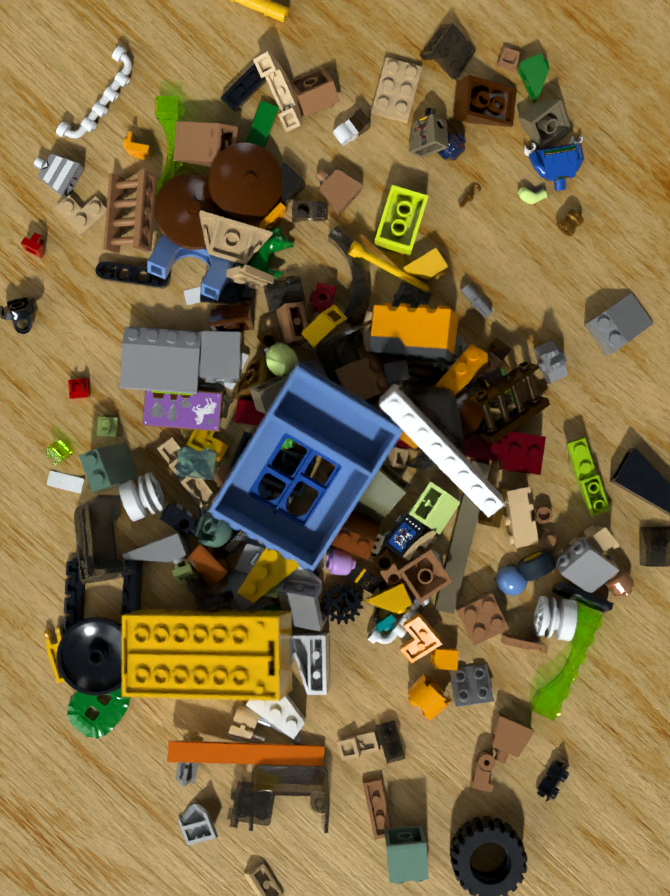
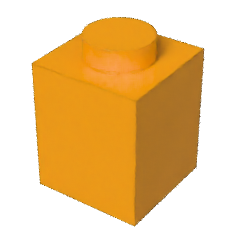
[429,647,459,671]

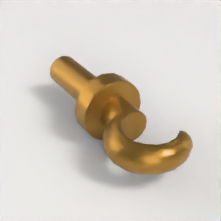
[459,185,481,208]

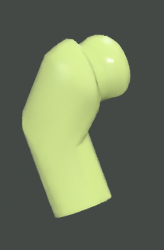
[518,187,547,204]

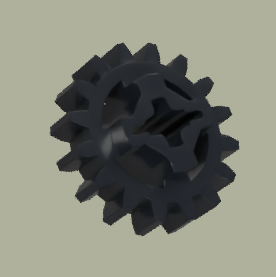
[322,582,363,625]

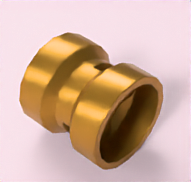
[557,209,584,237]

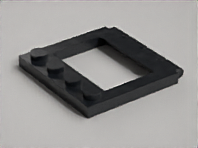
[63,558,143,631]

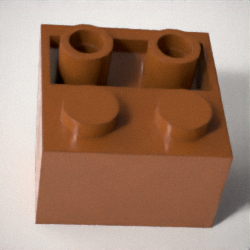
[187,544,232,587]

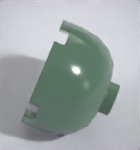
[195,509,233,548]

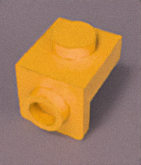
[124,131,153,160]

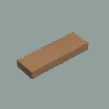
[362,777,392,840]

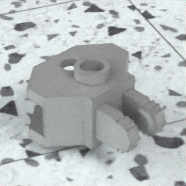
[534,340,568,384]

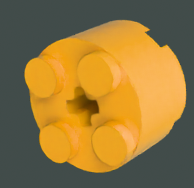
[408,673,452,721]

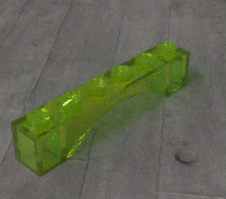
[155,96,184,201]
[529,603,603,721]

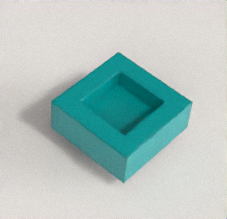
[375,612,396,632]

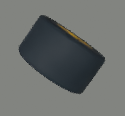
[517,549,556,581]

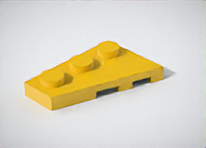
[237,547,300,603]

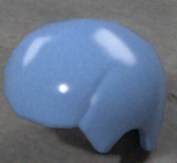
[496,565,528,596]

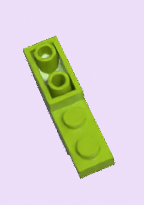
[565,437,610,516]

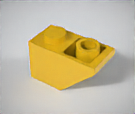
[301,304,347,347]

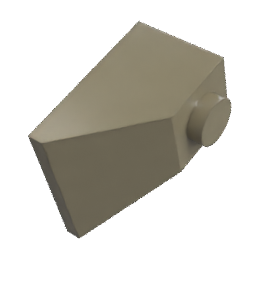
[518,98,572,149]

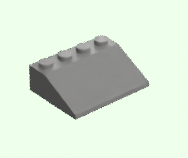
[120,326,201,394]

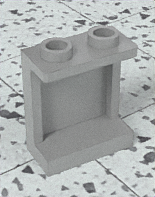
[200,331,242,384]
[555,537,620,594]
[278,578,327,632]

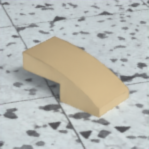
[336,730,381,761]

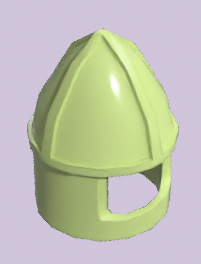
[266,343,298,376]

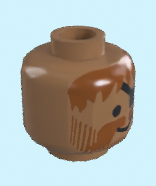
[605,568,634,597]

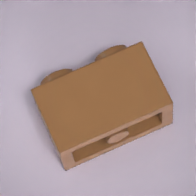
[276,302,308,347]

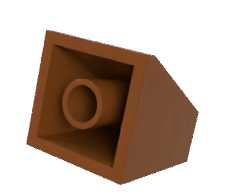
[331,510,381,560]

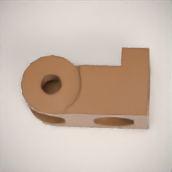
[470,751,495,793]

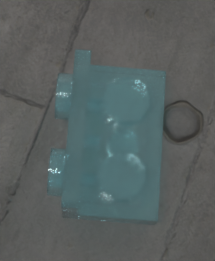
[175,447,217,480]

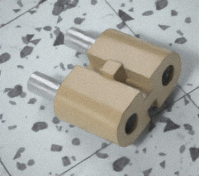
[227,704,271,743]

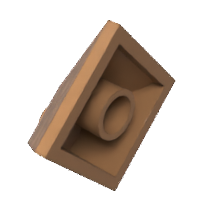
[398,549,452,603]

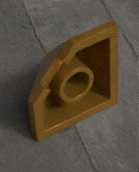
[234,353,277,401]

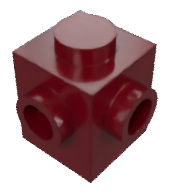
[309,282,336,313]

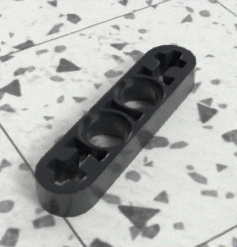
[96,262,170,289]

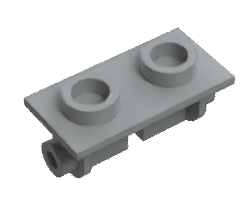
[175,762,198,786]

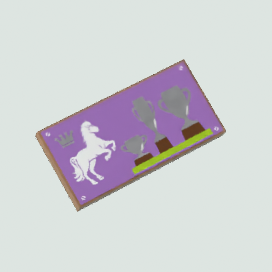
[142,390,223,432]

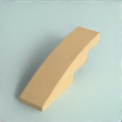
[157,436,216,512]

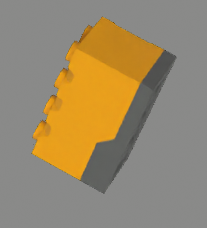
[369,302,459,363]

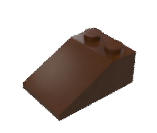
[453,75,517,127]
[209,302,254,332]

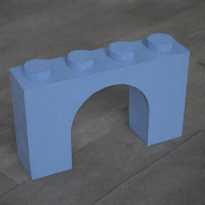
[147,235,237,301]

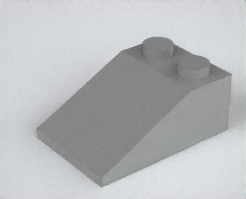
[584,293,653,356]
[123,533,192,564]

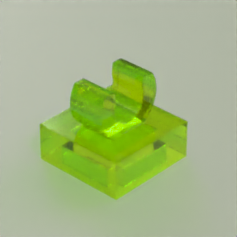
[45,440,73,466]

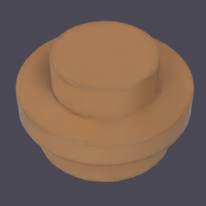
[533,505,553,524]

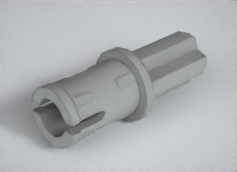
[460,283,493,318]

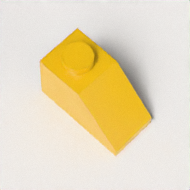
[403,248,448,281]
[364,583,412,614]

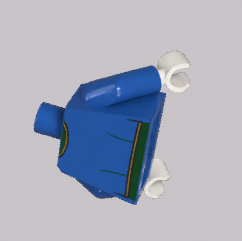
[524,136,584,191]

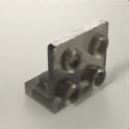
[419,23,476,80]

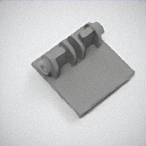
[449,663,494,707]

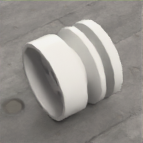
[119,472,166,522]
[534,596,577,641]

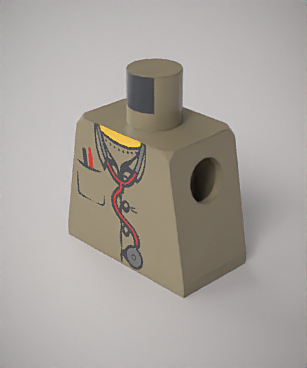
[409,108,448,158]

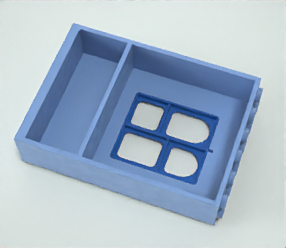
[209,361,403,571]

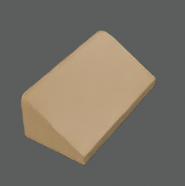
[244,862,284,896]

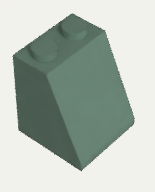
[79,443,138,493]
[384,825,429,884]

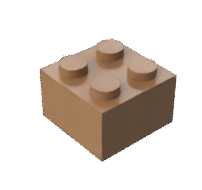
[455,591,509,646]

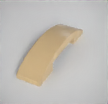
[253,51,302,133]

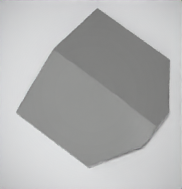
[178,803,218,845]

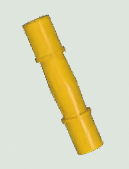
[231,0,289,23]

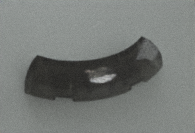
[328,225,371,330]

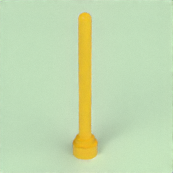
[348,240,430,292]

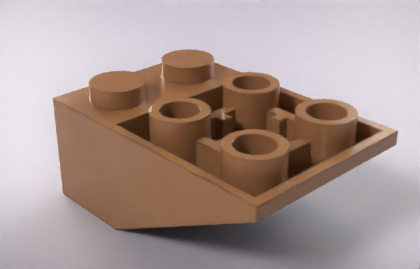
[173,121,238,167]

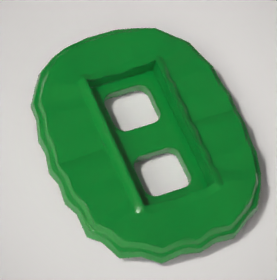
[67,686,130,739]

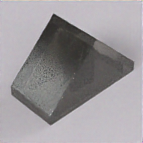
[281,163,305,206]

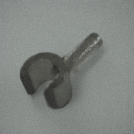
[222,390,234,418]

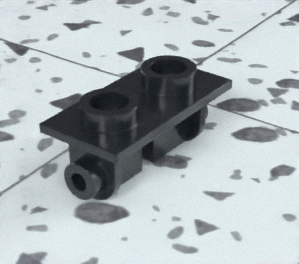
[537,759,569,802]

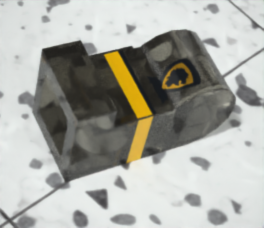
[345,561,381,594]

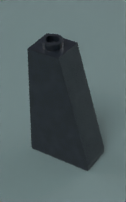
[610,448,670,516]

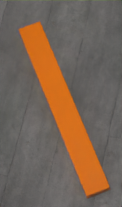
[167,740,325,766]

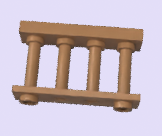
[103,169,157,254]

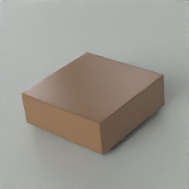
[497,46,522,72]

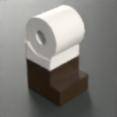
[333,108,371,146]

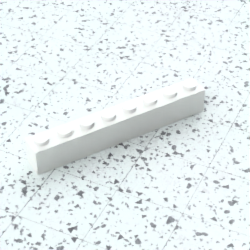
[380,385,504,517]

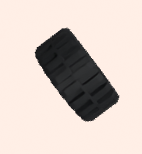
[450,816,528,896]

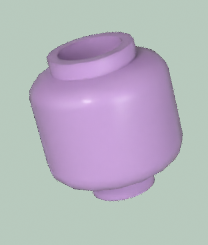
[326,549,356,575]

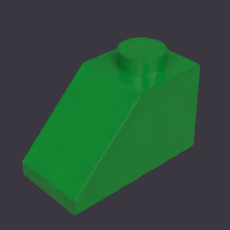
[517,53,549,104]

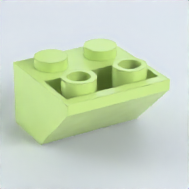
[408,481,461,535]

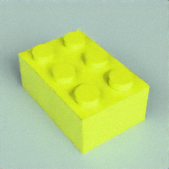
[374,185,429,256]

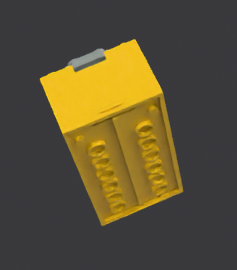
[122,609,293,701]

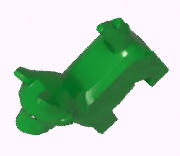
[237,227,294,279]

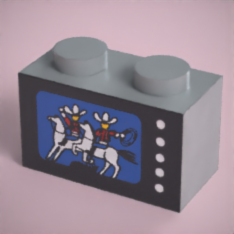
[383,513,425,558]

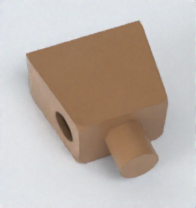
[316,169,363,217]
[490,712,534,764]

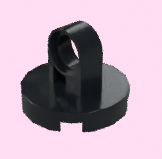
[0,297,38,334]

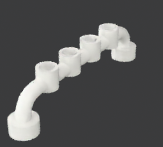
[56,45,132,139]
[367,549,444,644]

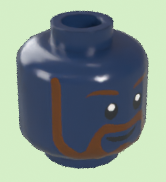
[438,131,466,161]

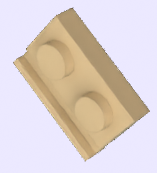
[226,265,274,289]

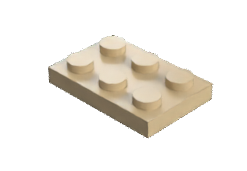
[371,57,422,123]

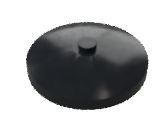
[57,617,122,696]

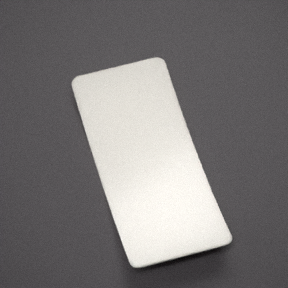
[47,471,84,494]

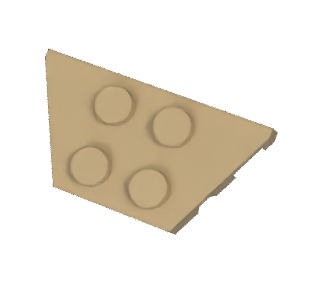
[199,210,273,265]

